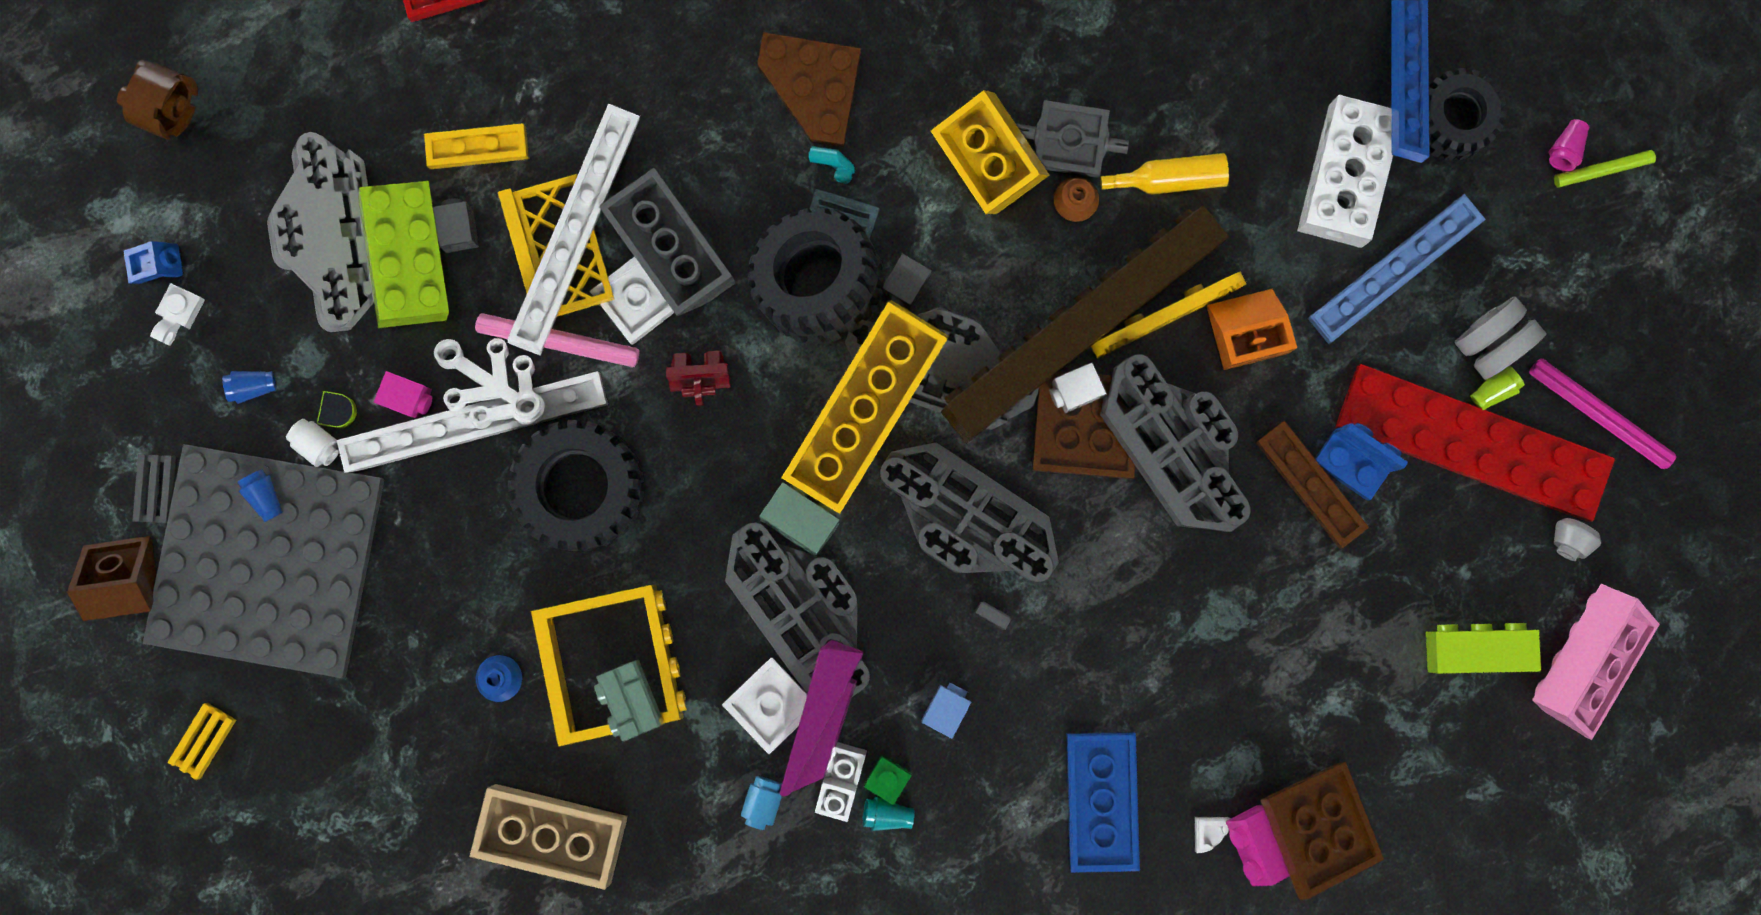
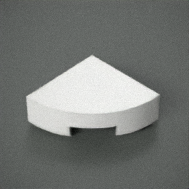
[1195,817,1231,853]

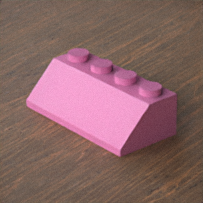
[1532,584,1660,740]

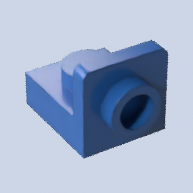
[124,241,183,284]

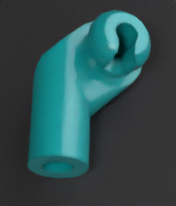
[809,146,855,184]

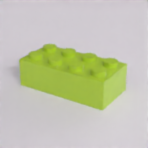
[358,181,449,328]

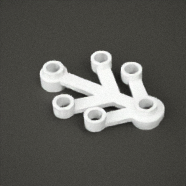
[434,338,545,429]

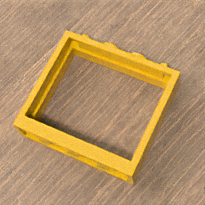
[531,585,687,746]

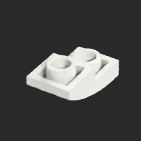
[815,742,867,822]

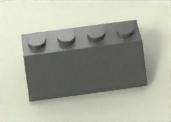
[599,168,735,316]

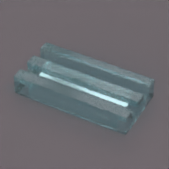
[810,189,879,239]

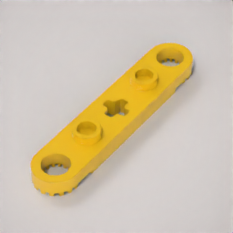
[1091,272,1246,358]

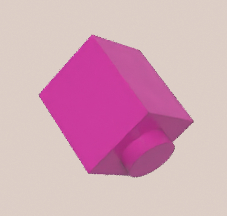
[373,371,432,419]

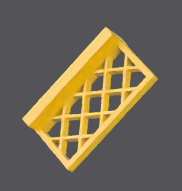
[498,174,615,316]

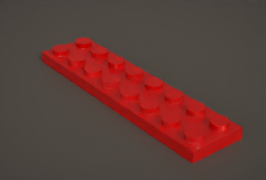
[1335,364,1615,522]

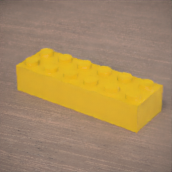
[782,300,949,514]

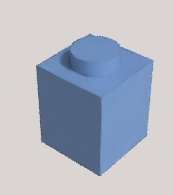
[921,683,971,739]

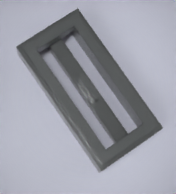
[133,454,176,523]

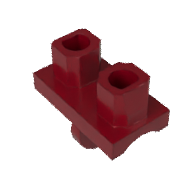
[666,351,731,406]

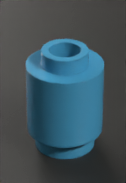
[741,776,782,830]

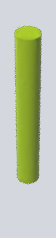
[1554,150,1656,188]

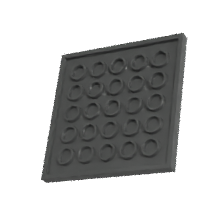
[143,444,385,678]

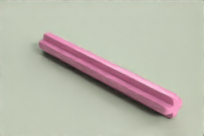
[475,313,639,367]

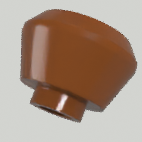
[1054,177,1099,222]

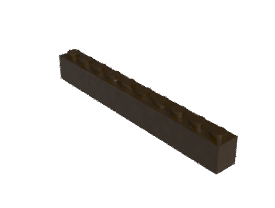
[941,205,1229,444]

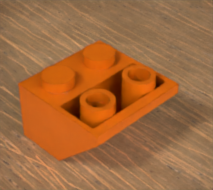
[1206,289,1297,370]

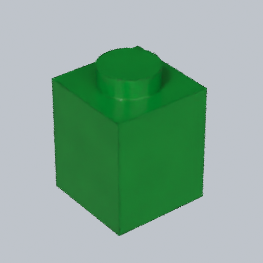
[864,754,912,805]

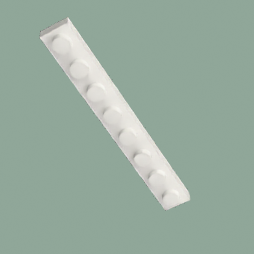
[508,104,640,355]
[337,371,608,473]

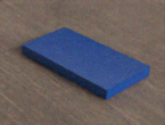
[1066,732,1140,872]

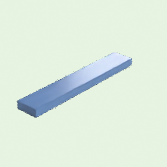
[1308,194,1486,344]

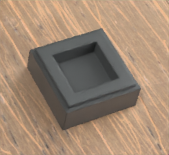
[974,601,1011,630]

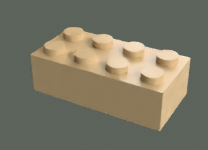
[470,784,628,890]

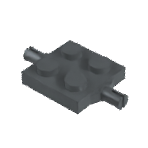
[1017,100,1129,178]

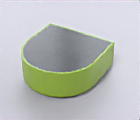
[317,391,357,428]

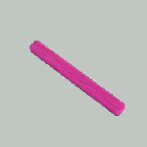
[1529,359,1677,469]

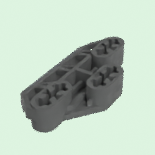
[845,307,1039,430]
[1100,355,1251,532]
[880,442,1059,582]
[725,523,870,697]

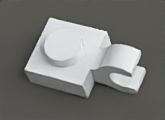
[150,283,205,346]

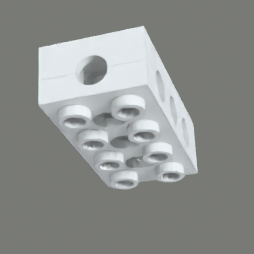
[1297,95,1393,248]

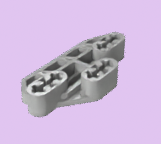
[267,132,374,332]

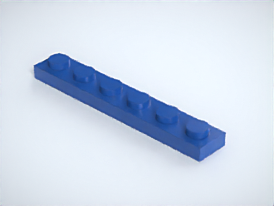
[1392,0,1429,163]

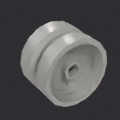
[1454,296,1546,380]

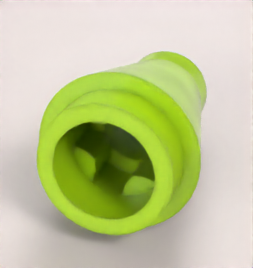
[1470,365,1525,411]

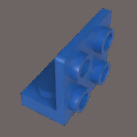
[1315,423,1408,501]

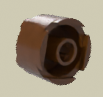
[117,60,198,139]

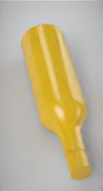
[1100,153,1229,194]

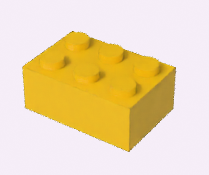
[931,90,1050,214]

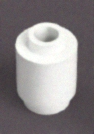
[286,419,339,467]

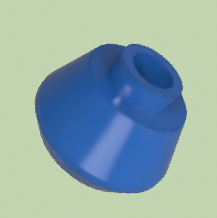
[476,655,522,702]

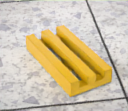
[167,703,236,780]

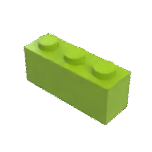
[1426,623,1541,673]

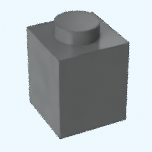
[433,199,479,253]
[882,253,931,310]

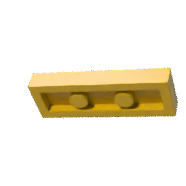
[424,124,529,169]

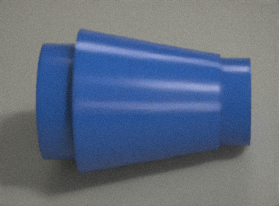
[222,371,277,404]
[237,469,283,522]

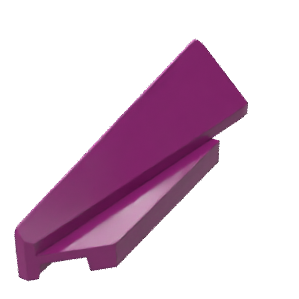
[780,640,864,797]

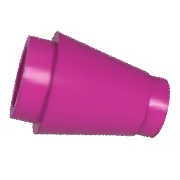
[1549,120,1589,171]

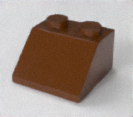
[67,536,156,621]

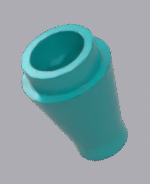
[862,797,914,831]

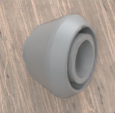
[1554,518,1601,561]

